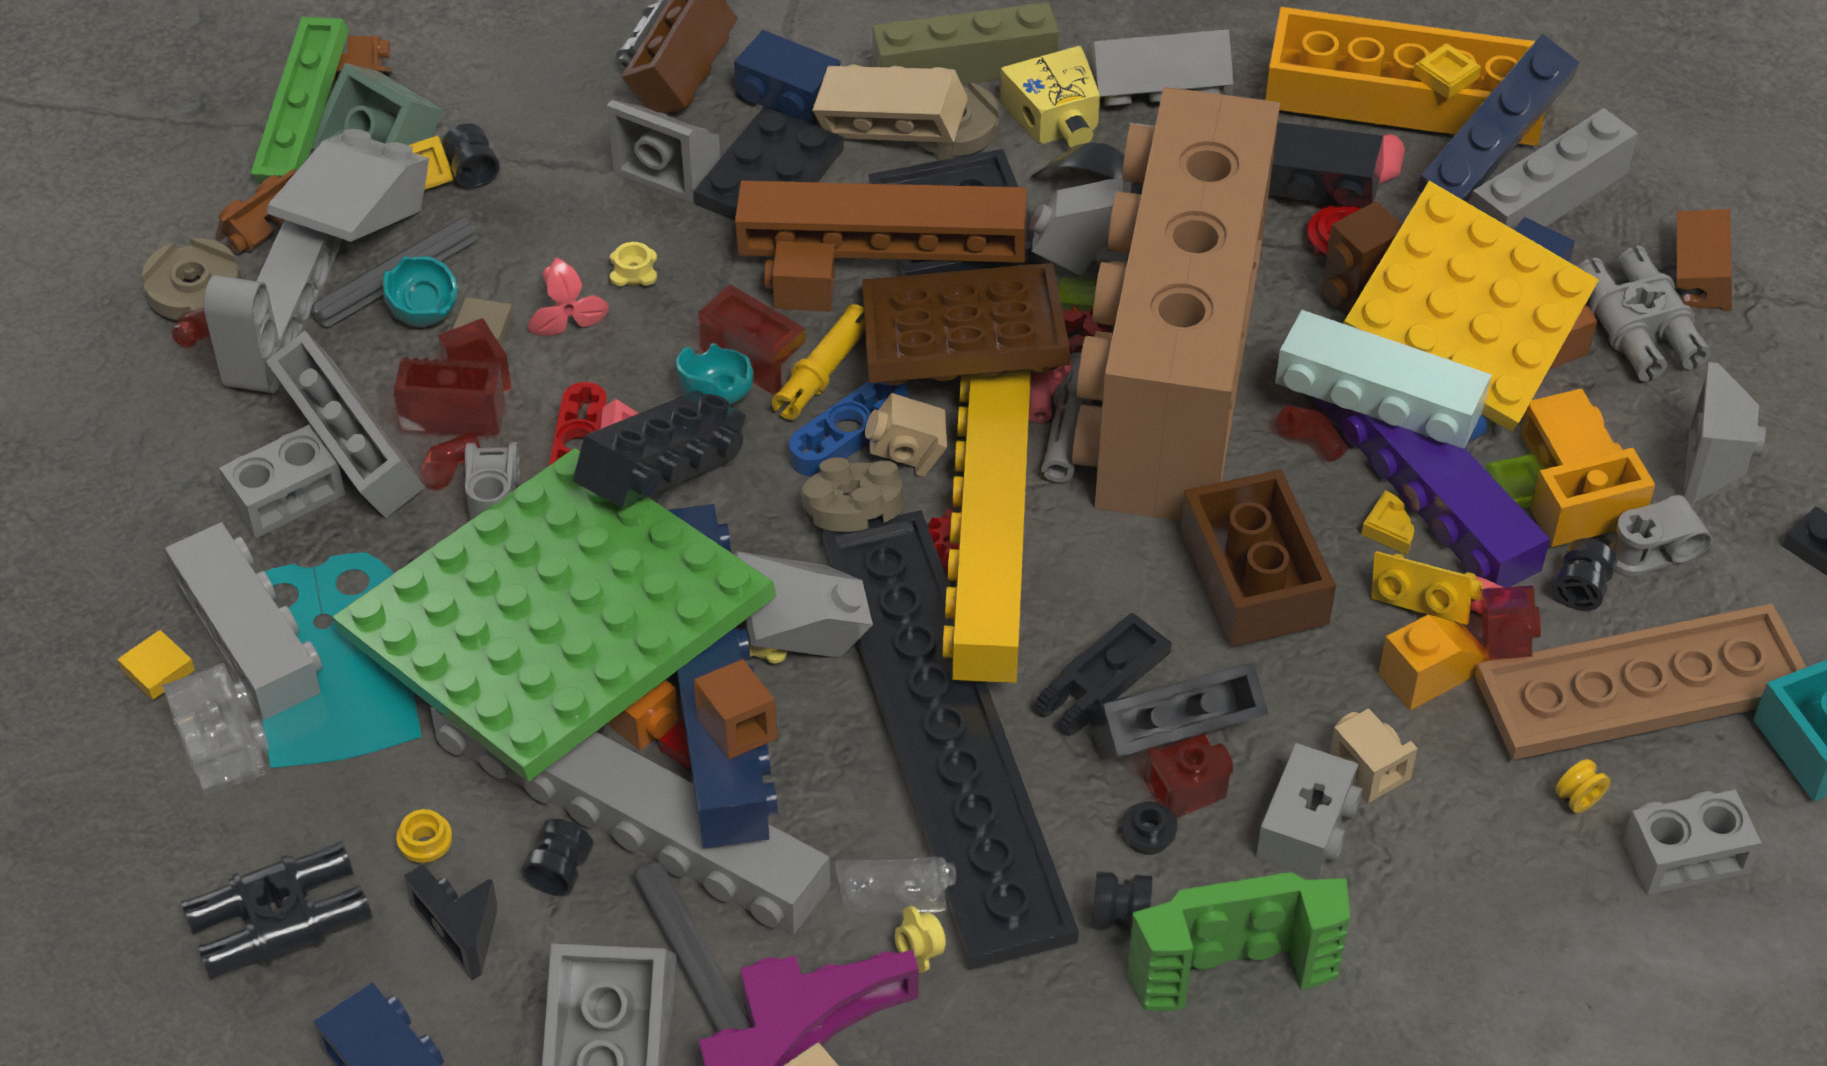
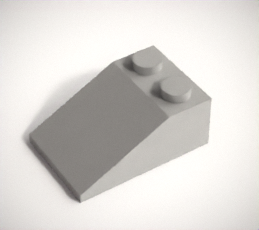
[267,129,429,242]
[542,944,676,1066]

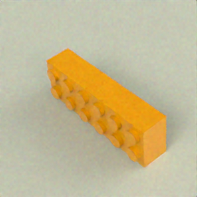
[1265,7,1546,146]

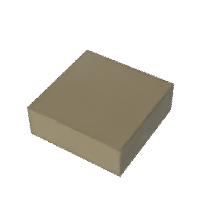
[452,297,513,350]

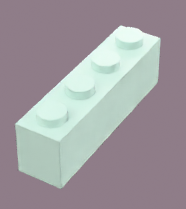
[1275,310,1492,449]

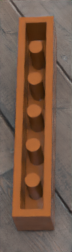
[735,181,1027,263]

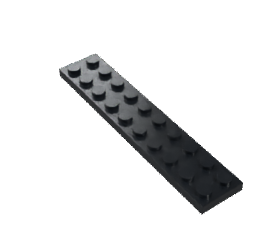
[823,510,1079,970]

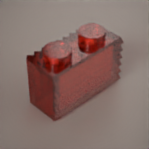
[394,356,506,436]

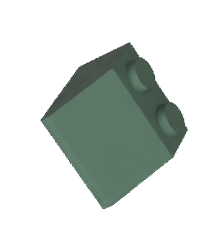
[312,63,444,150]

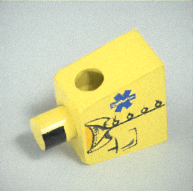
[1000,46,1100,148]

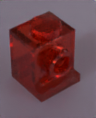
[1480,585,1541,659]
[1144,733,1233,818]

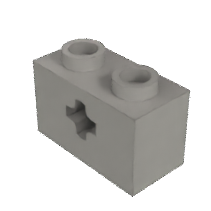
[1256,743,1363,879]

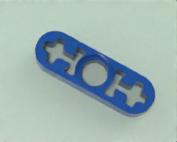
[789,381,907,477]

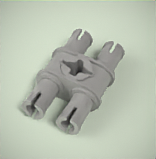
[1577,246,1712,381]

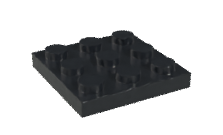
[868,149,1042,276]

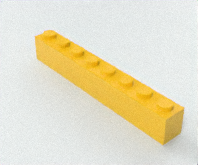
[943,369,1031,683]

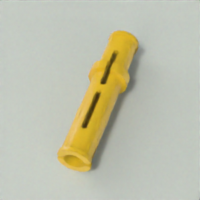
[771,304,866,420]

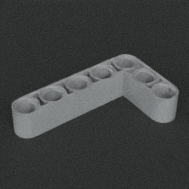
[204,220,342,394]

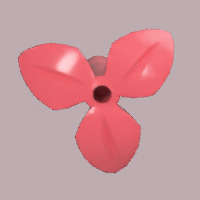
[527,258,609,336]

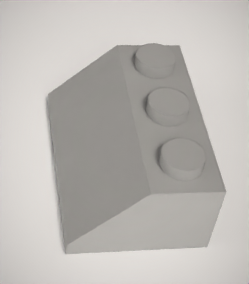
[1081,29,1234,106]

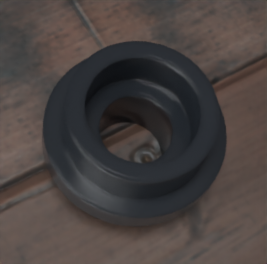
[1122,802,1177,855]

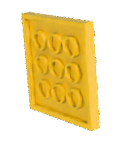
[1343,181,1599,432]

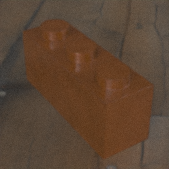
[621,0,738,114]

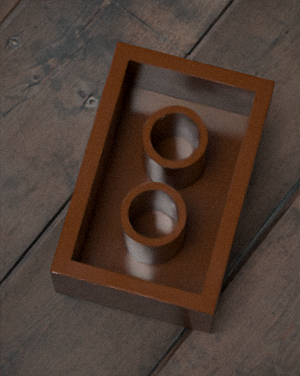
[1180,469,1336,647]

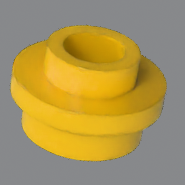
[396,809,453,863]

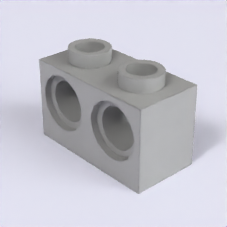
[219,424,345,539]
[1623,789,1762,895]

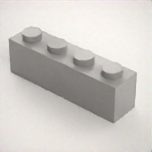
[1470,108,1638,230]
[266,330,426,518]
[165,522,323,721]

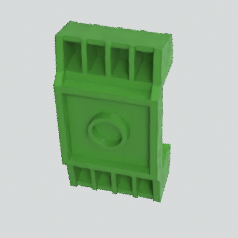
[1126,872,1350,1011]

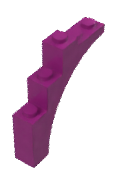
[699,950,919,1066]

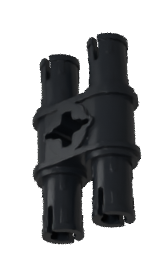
[180,841,372,980]

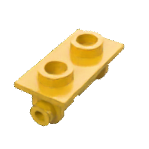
[1371,551,1484,625]

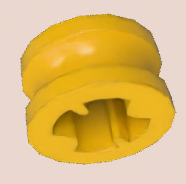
[1555,759,1611,813]

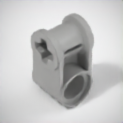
[465,442,520,521]
[1609,495,1713,577]

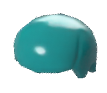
[383,256,458,327]
[675,343,754,406]

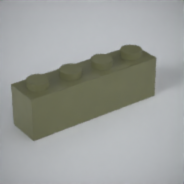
[872,2,1059,85]

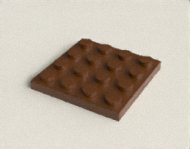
[862,263,1070,385]

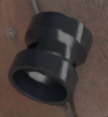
[441,123,500,189]
[1552,538,1618,611]
[521,818,594,896]
[1092,871,1153,930]

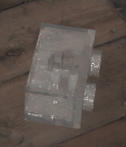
[162,663,270,796]

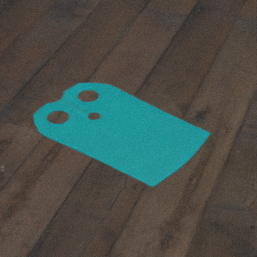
[262,552,422,768]

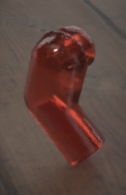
[172,307,210,347]
[1277,405,1348,462]
[421,431,481,489]

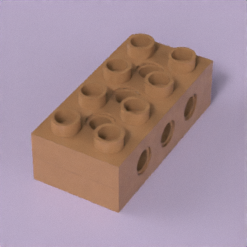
[1072,87,1280,521]

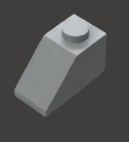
[1029,177,1131,276]

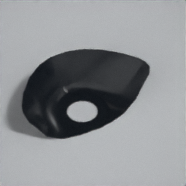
[1030,142,1143,194]

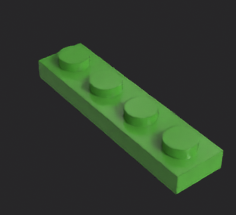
[250,17,349,184]

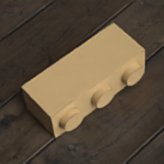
[813,65,968,143]

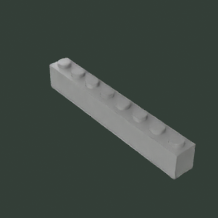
[431,707,831,935]

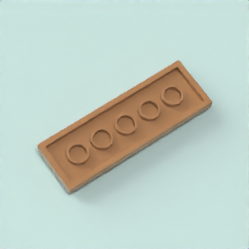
[1474,603,1806,760]

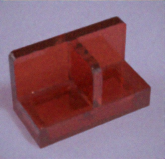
[698,284,806,395]

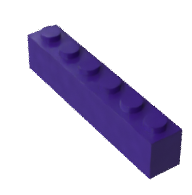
[1312,396,1550,589]

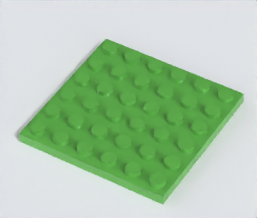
[332,448,776,782]

